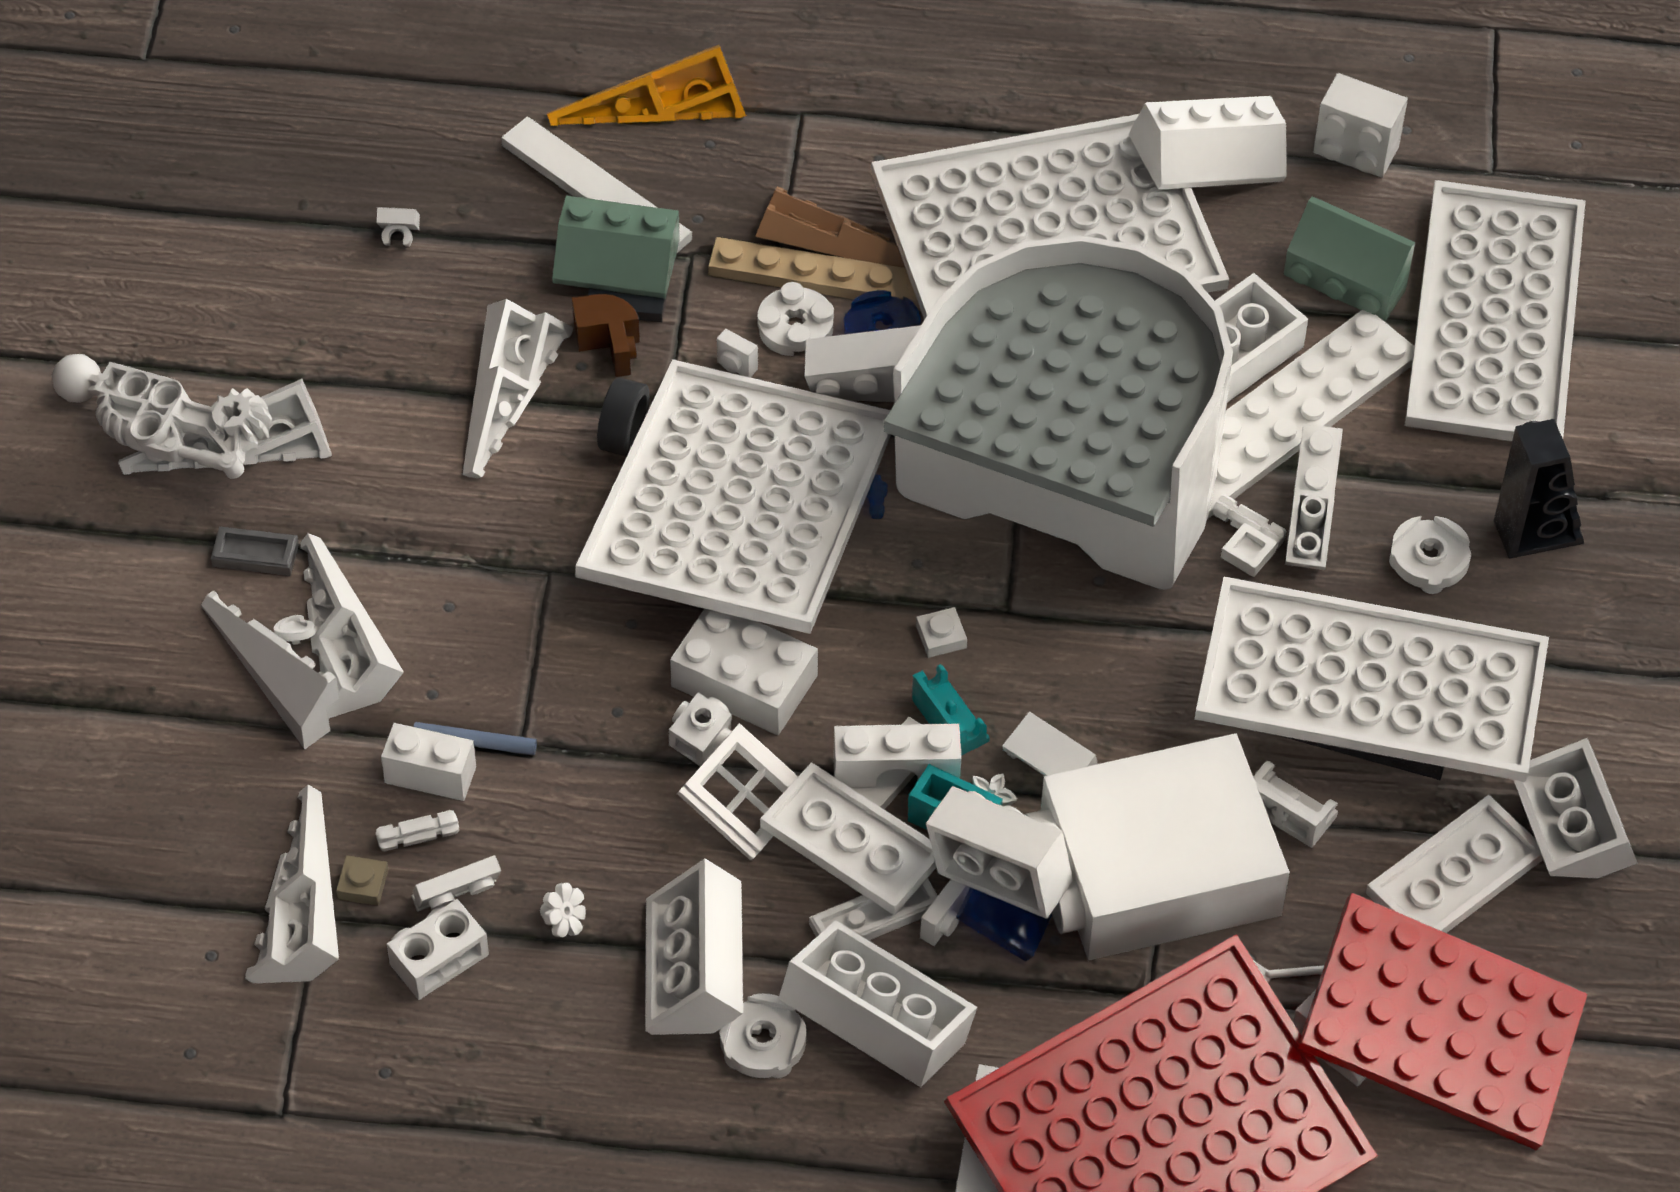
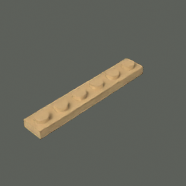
[708,237,921,311]

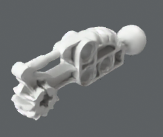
[51,354,273,479]

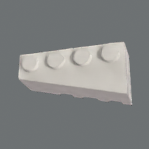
[805,325,921,402]

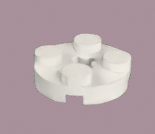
[757,282,834,356]
[1389,516,1471,594]
[720,994,806,1078]

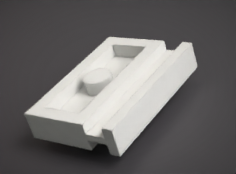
[411,855,501,912]

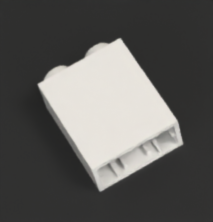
[1025,733,1290,961]

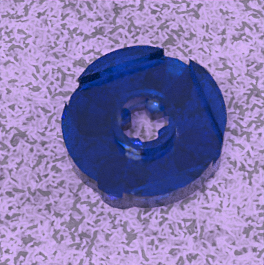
[844,290,921,335]

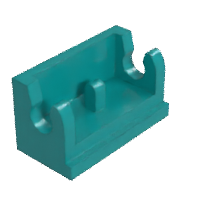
[912,664,990,756]

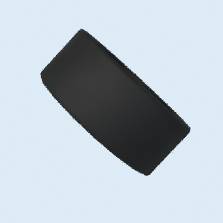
[597,378,650,457]

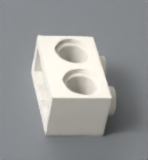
[387,899,489,1000]

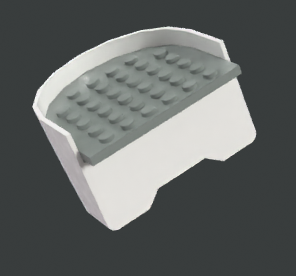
[884,235,1233,590]

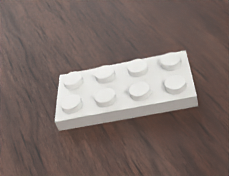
[760,762,937,916]
[1366,795,1544,933]

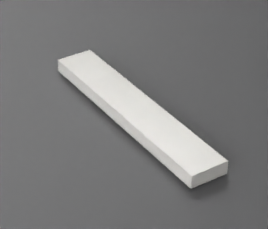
[501,116,692,254]

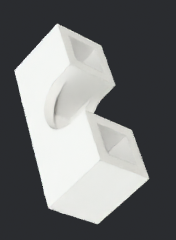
[833,724,961,788]

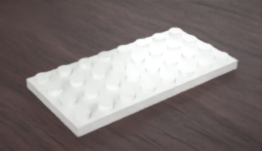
[1405,180,1586,441]
[1195,577,1549,782]

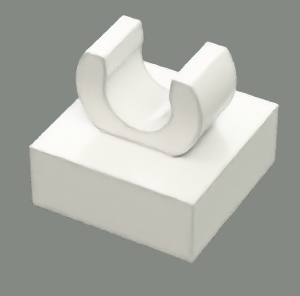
[377,207,420,247]

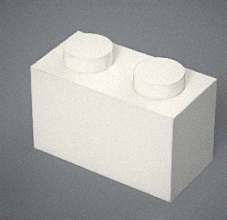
[381,723,476,801]

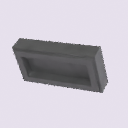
[211,526,299,576]

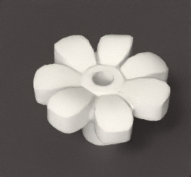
[540,883,586,937]

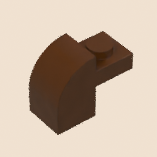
[572,294,640,377]

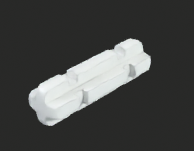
[1213,495,1287,549]
[376,810,459,851]

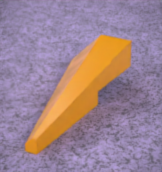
[547,45,746,126]

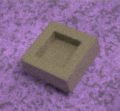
[336,855,388,906]

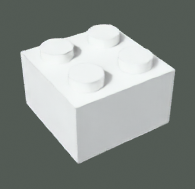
[1313,73,1408,178]

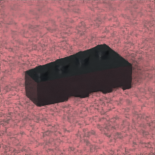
[1494,419,1584,559]

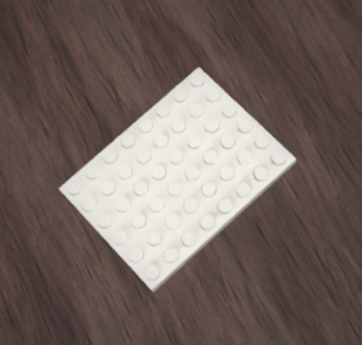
[871,114,1229,320]
[575,359,891,634]

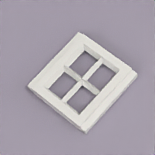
[677,723,798,861]

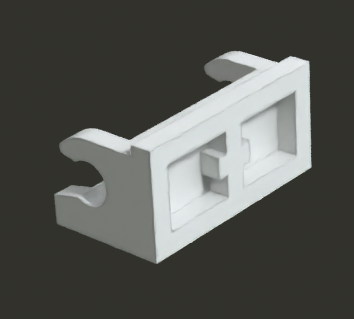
[1002,711,1097,776]
[1253,761,1338,848]

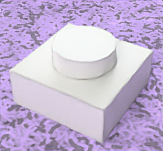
[717,328,758,378]
[1221,522,1278,577]
[916,607,967,658]

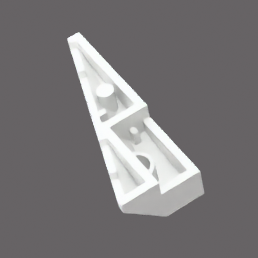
[463,299,573,478]
[118,379,332,474]
[300,533,404,719]
[201,591,339,749]
[245,785,339,983]

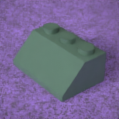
[552,195,680,299]
[1284,196,1415,321]

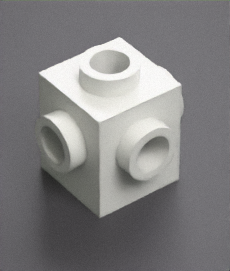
[669,693,732,766]

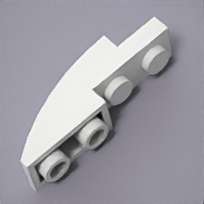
[1285,424,1343,570]

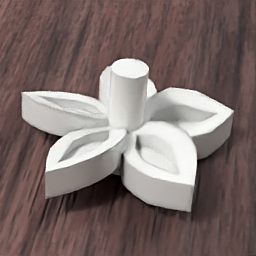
[972,774,1017,806]

